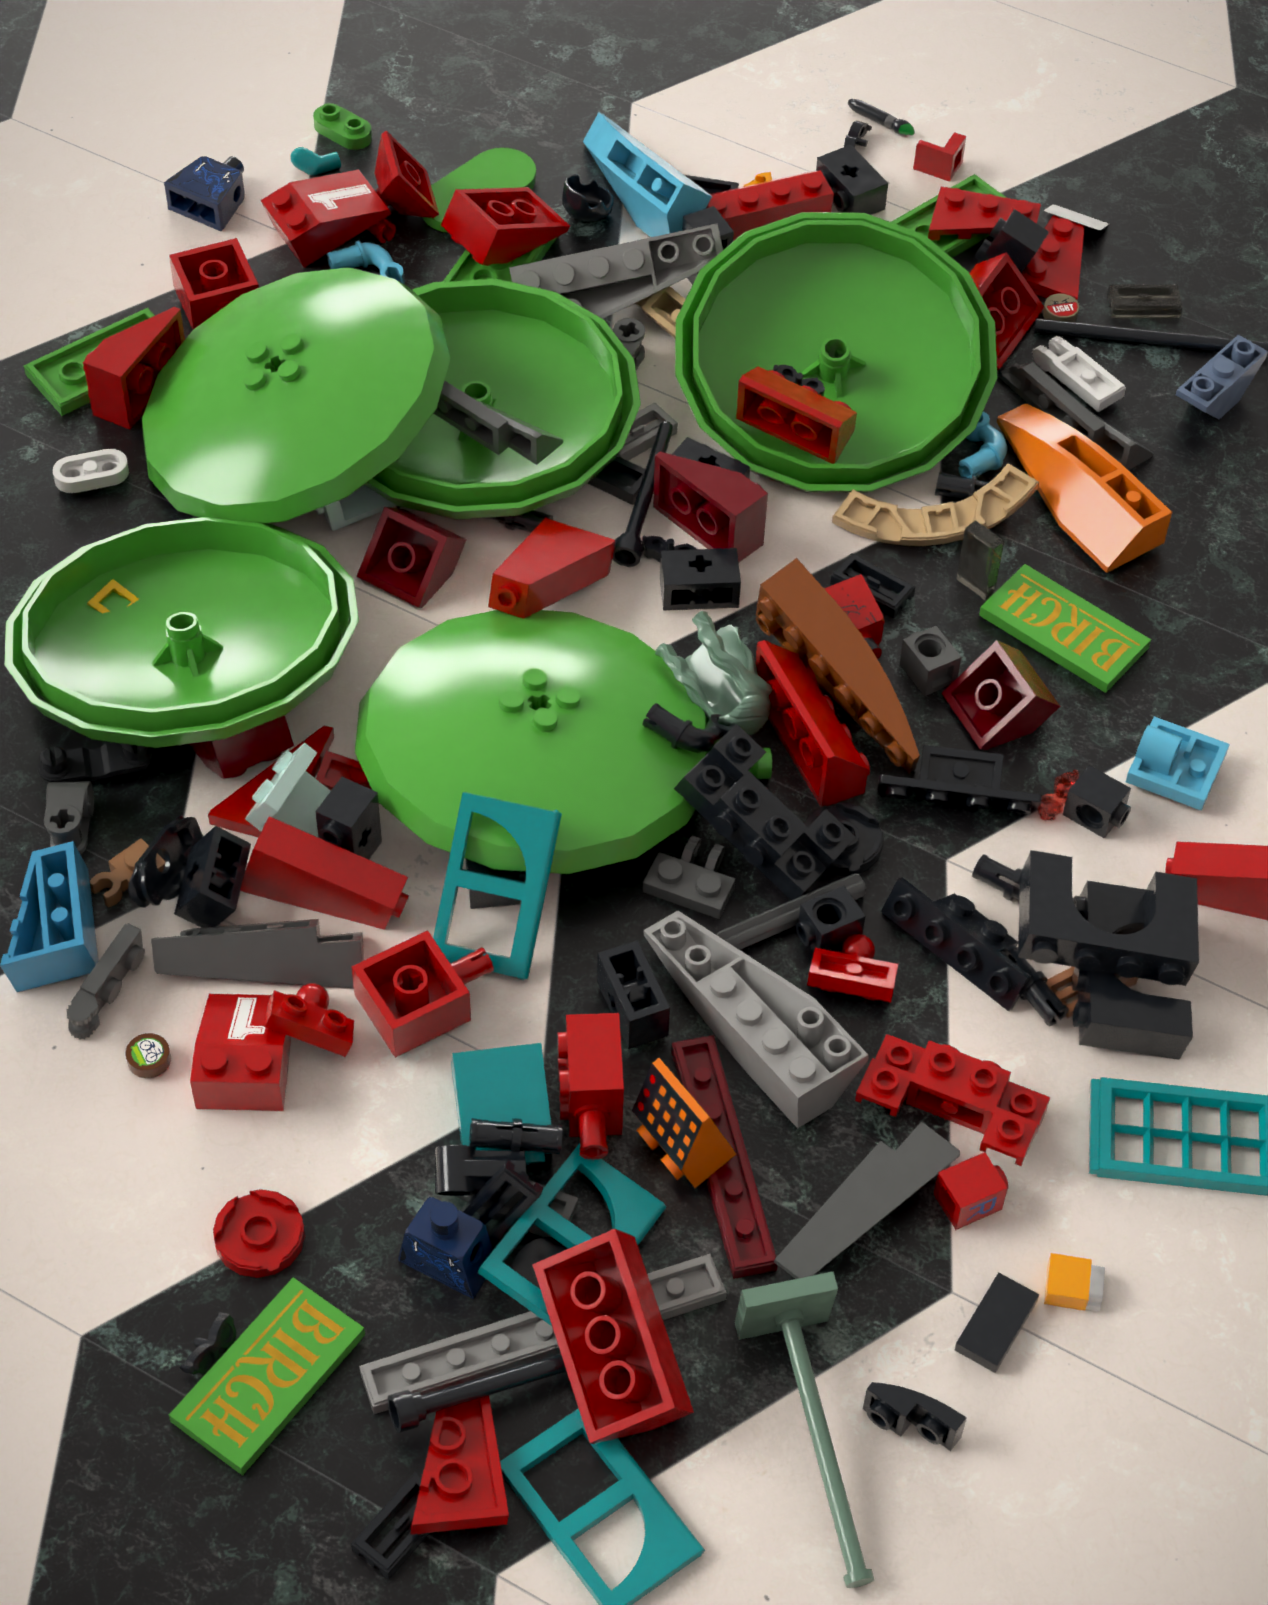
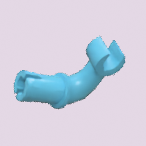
[327,240,405,285]
[958,412,1007,478]

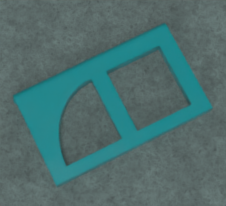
[433,792,562,980]
[478,1143,666,1326]
[500,1408,705,1605]

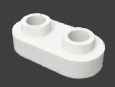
[53,449,129,493]

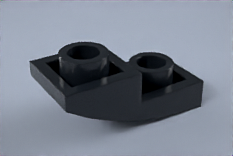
[863,1382,967,1451]

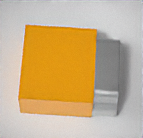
[1044,1253,1105,1311]

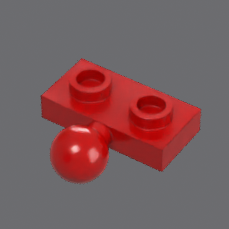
[807,934,899,1002]
[264,983,354,1057]

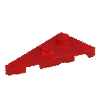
[208,725,335,838]

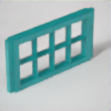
[1089,1077,1268,1196]

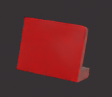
[913,132,967,182]

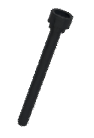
[612,421,673,567]
[388,1353,567,1433]

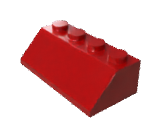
[706,170,834,241]
[755,640,870,807]
[532,1229,694,1444]

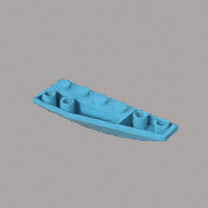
[583,112,712,237]

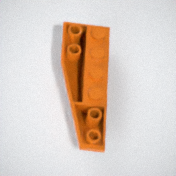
[996,403,1172,573]

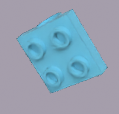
[1125,716,1230,811]

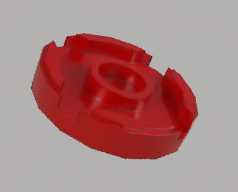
[213,1189,305,1278]

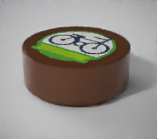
[125,1033,171,1078]

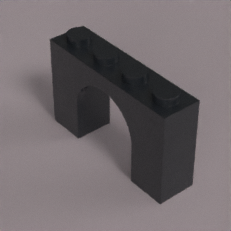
[1018,850,1199,986]
[1072,880,1193,1060]

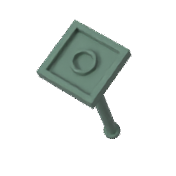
[734,1272,874,1588]

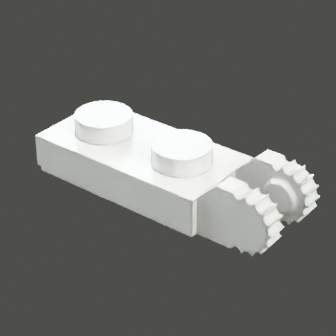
[1032,336,1126,412]

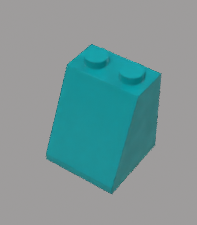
[451,1043,552,1165]

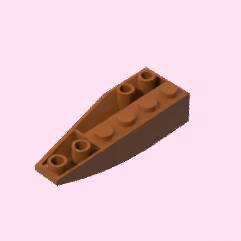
[756,558,920,774]

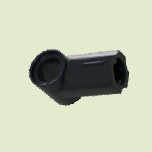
[435,1145,526,1196]

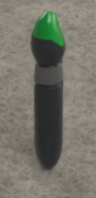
[848,98,915,136]

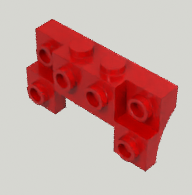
[855,1034,1050,1166]

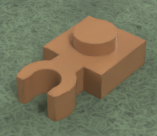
[90,839,165,907]

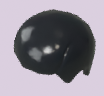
[562,174,614,222]

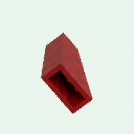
[488,518,615,619]
[241,816,409,930]
[1165,841,1268,920]

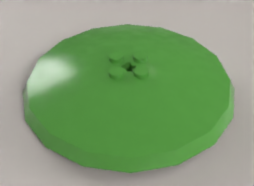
[675,212,998,493]
[142,267,451,523]
[364,279,641,519]
[4,517,359,748]
[355,610,710,874]

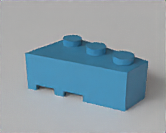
[0,841,98,992]

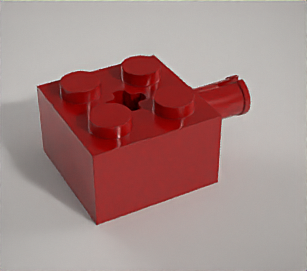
[169,238,259,330]
[351,930,494,1058]
[558,1013,624,1160]

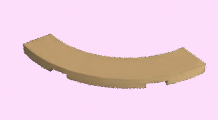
[832,464,1039,546]

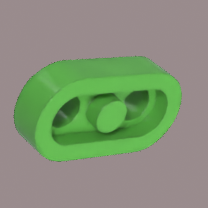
[313,103,372,150]

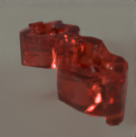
[1037,769,1079,821]

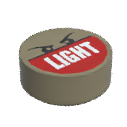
[1043,294,1080,322]

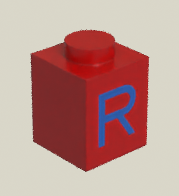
[934,1152,1008,1230]

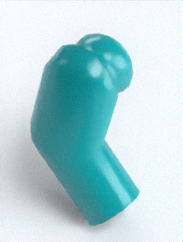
[290,147,341,176]

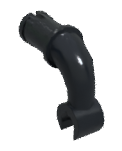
[642,703,735,753]

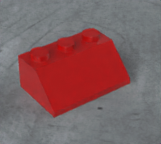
[970,252,1044,370]
[736,366,857,464]

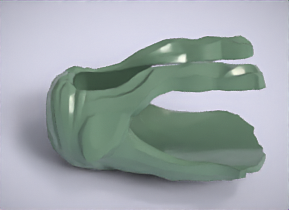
[655,611,773,735]

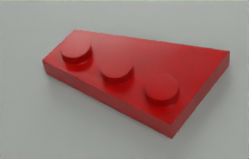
[928,186,1041,240]
[1022,215,1084,300]
[410,1395,509,1535]

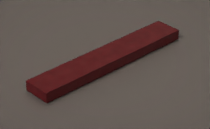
[671,1035,778,1279]

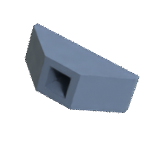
[1176,335,1268,419]

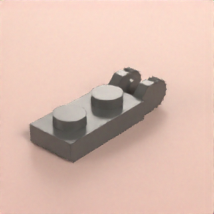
[66,923,145,1040]

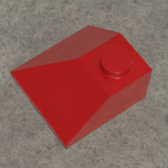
[375,130,439,218]

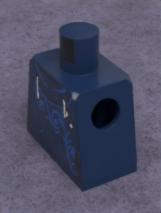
[164,156,245,231]
[398,1197,493,1299]

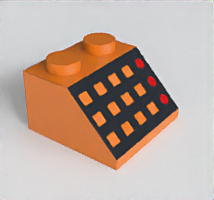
[632,1058,736,1188]

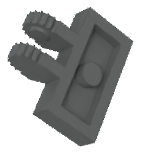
[643,835,735,919]

